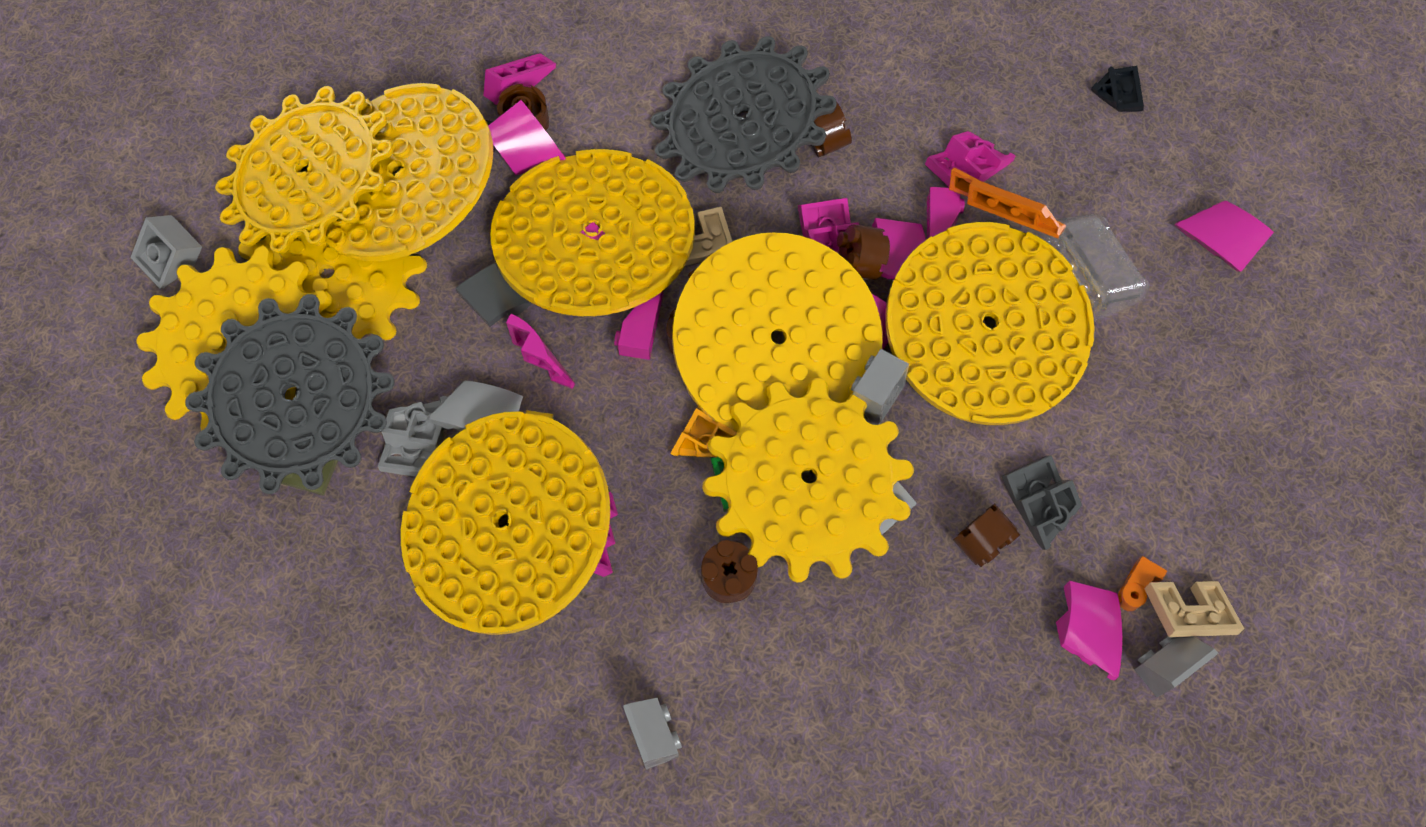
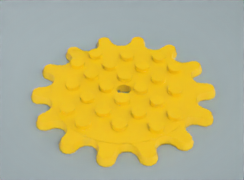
[215,86,394,254]
[238,235,427,340]
[136,246,332,431]
[702,378,914,583]

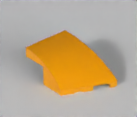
[670,406,737,457]

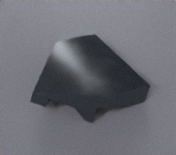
[1091,66,1144,112]

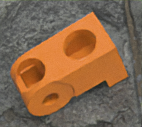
[1118,556,1167,611]

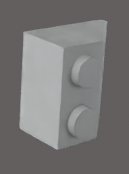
[130,215,202,290]
[851,349,909,425]
[1134,636,1219,697]
[623,698,682,770]

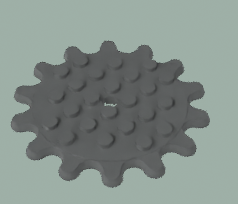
[651,36,837,193]
[185,294,395,494]

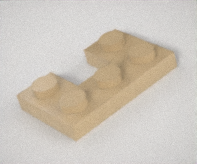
[685,207,732,266]
[1145,581,1244,637]

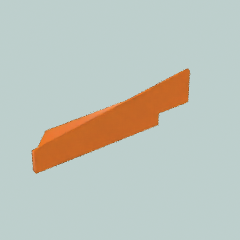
[949,167,1066,238]

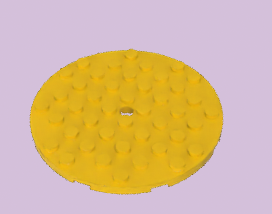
[306,83,493,261]
[490,149,695,316]
[885,222,1094,425]
[672,232,882,432]
[401,411,610,635]

